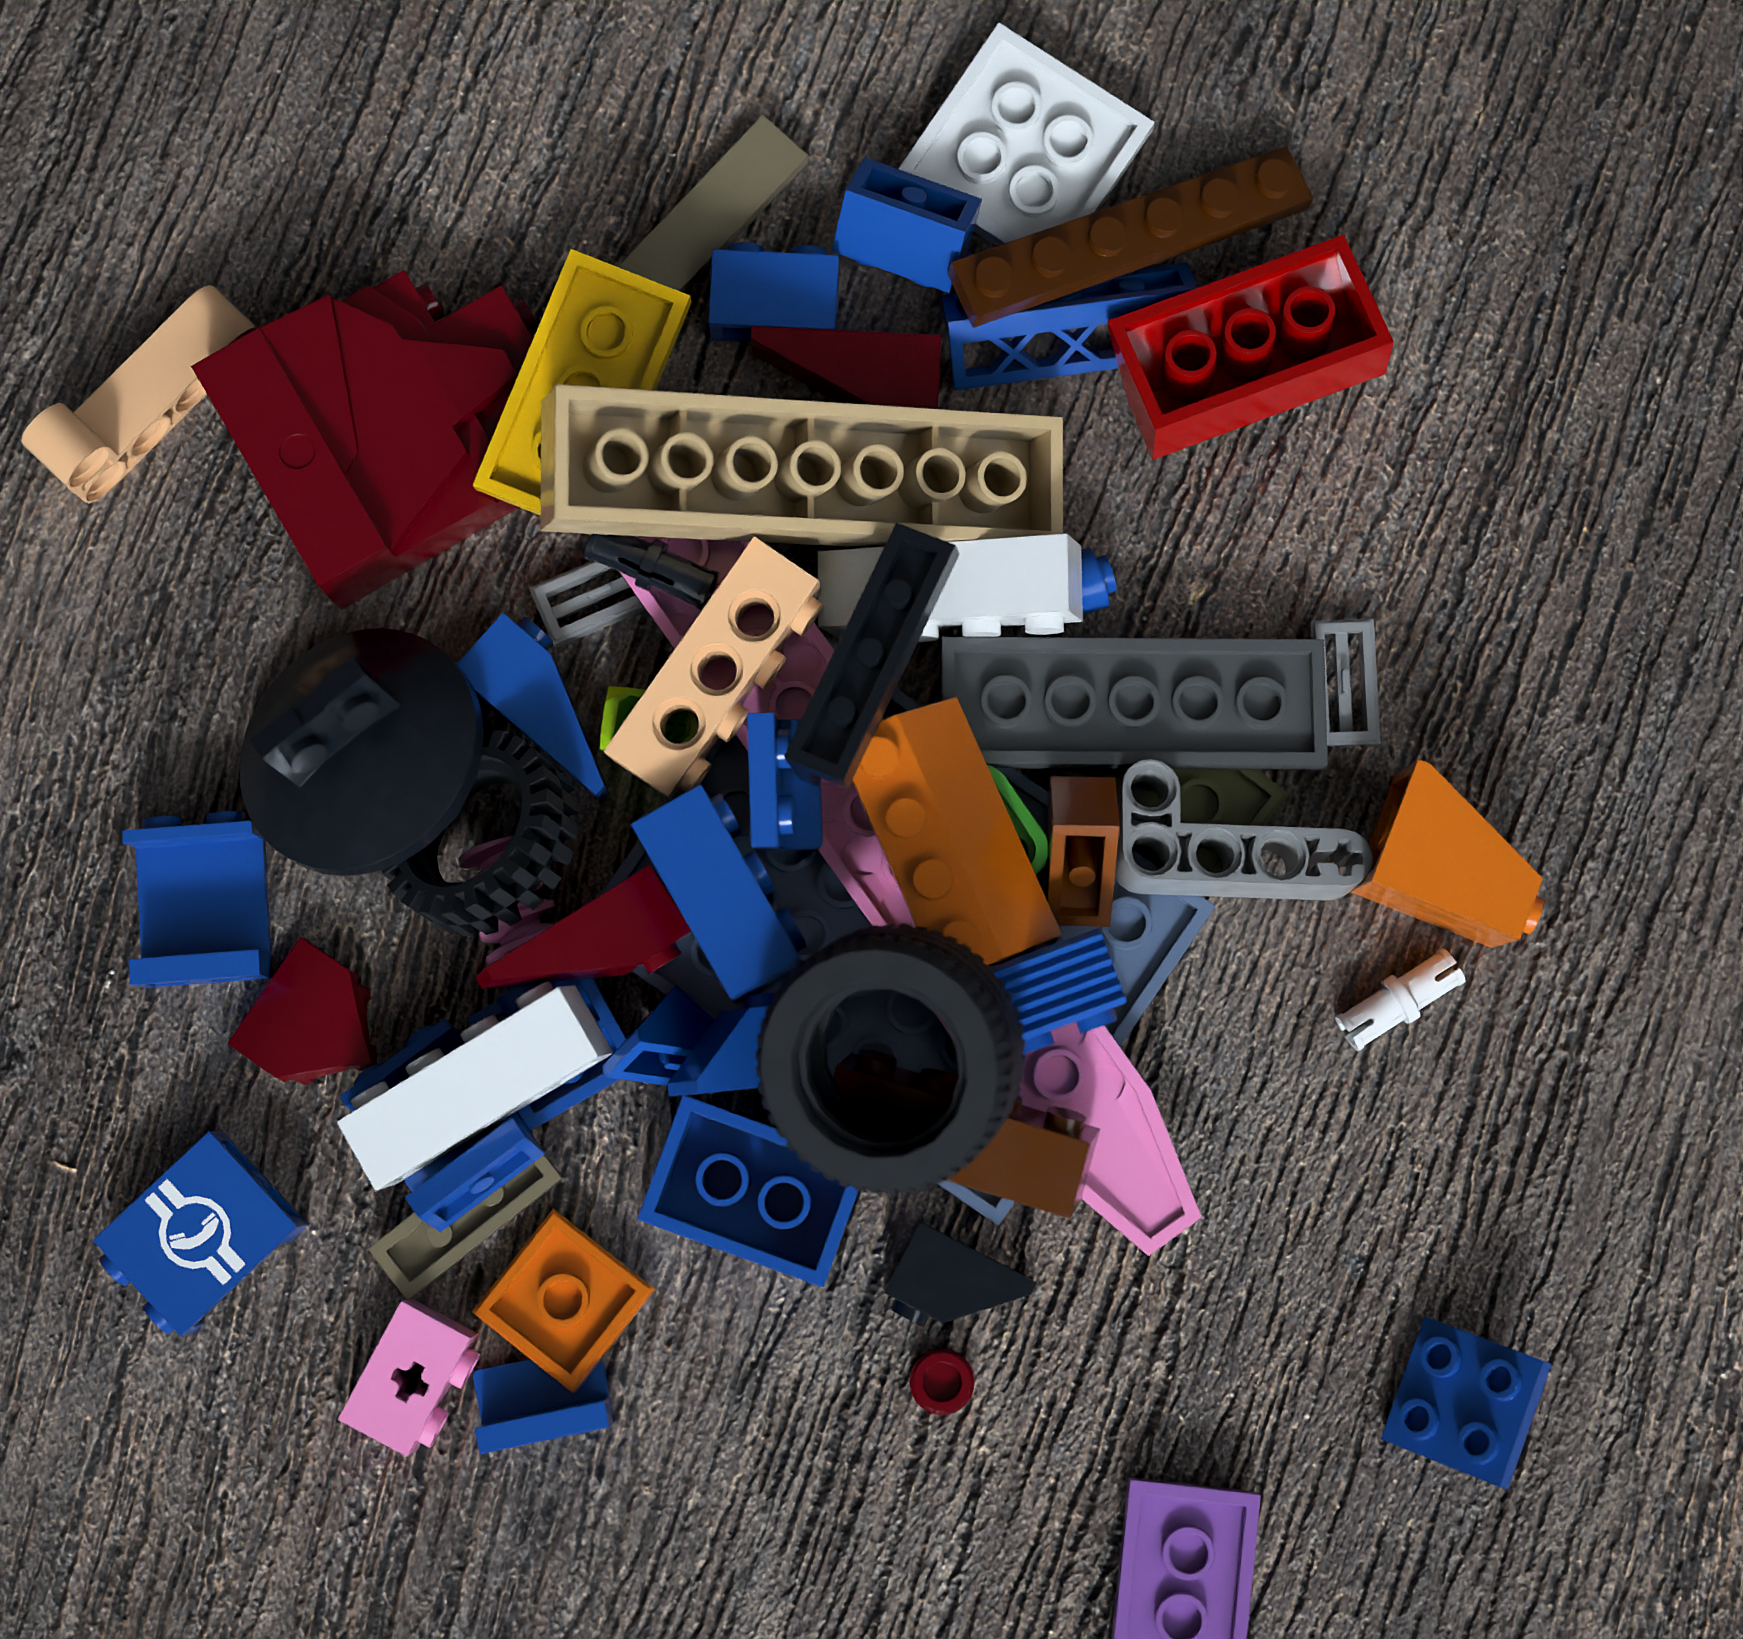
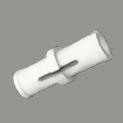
[1335,948,1466,1051]

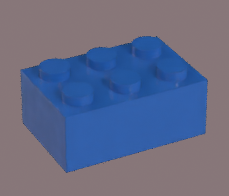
[631,784,807,1004]
[637,1095,858,1288]

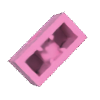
[338,1298,480,1457]

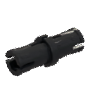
[584,534,719,610]

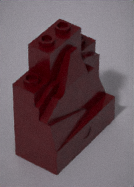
[191,270,539,610]

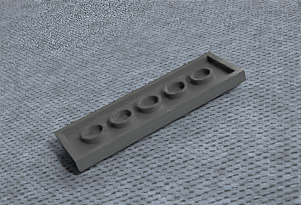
[940,637,1328,770]

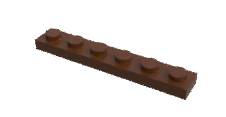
[947,146,1314,328]

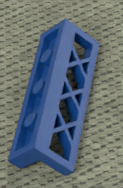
[941,263,1198,390]

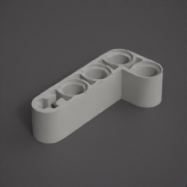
[1115,759,1373,900]

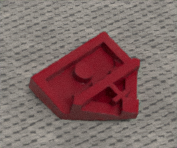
[227,937,377,1085]

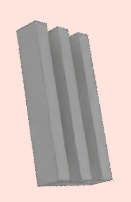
[529,560,646,648]
[1307,619,1381,748]

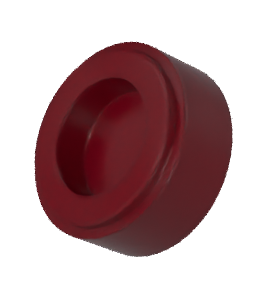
[909,1348,975,1415]

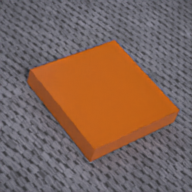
[472,1208,656,1393]

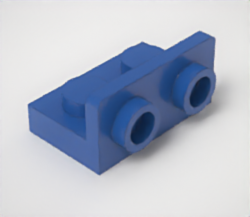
[747,713,823,852]

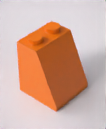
[1350,759,1545,948]

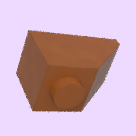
[1046,776,1120,927]

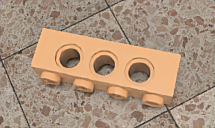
[603,537,823,801]

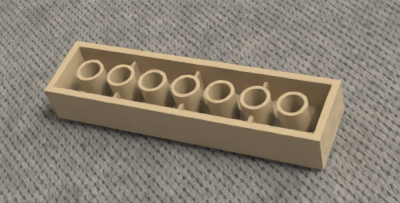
[540,385,1063,548]

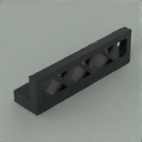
[784,522,960,789]

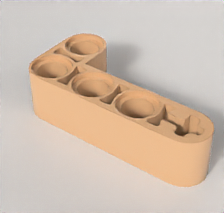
[21,285,258,503]

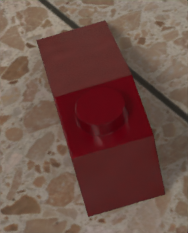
[751,326,941,409]
[475,865,692,989]

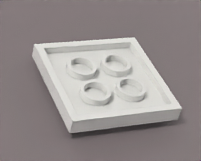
[899,23,1155,246]

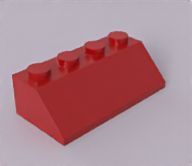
[1107,234,1394,460]

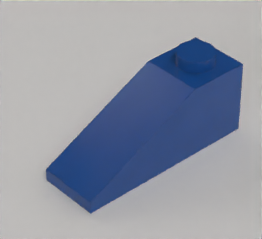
[457,613,610,802]

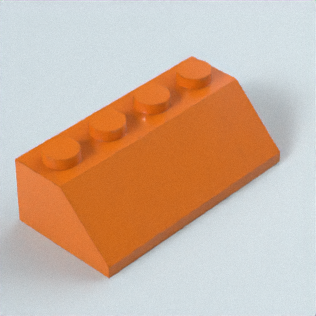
[852,697,1062,966]

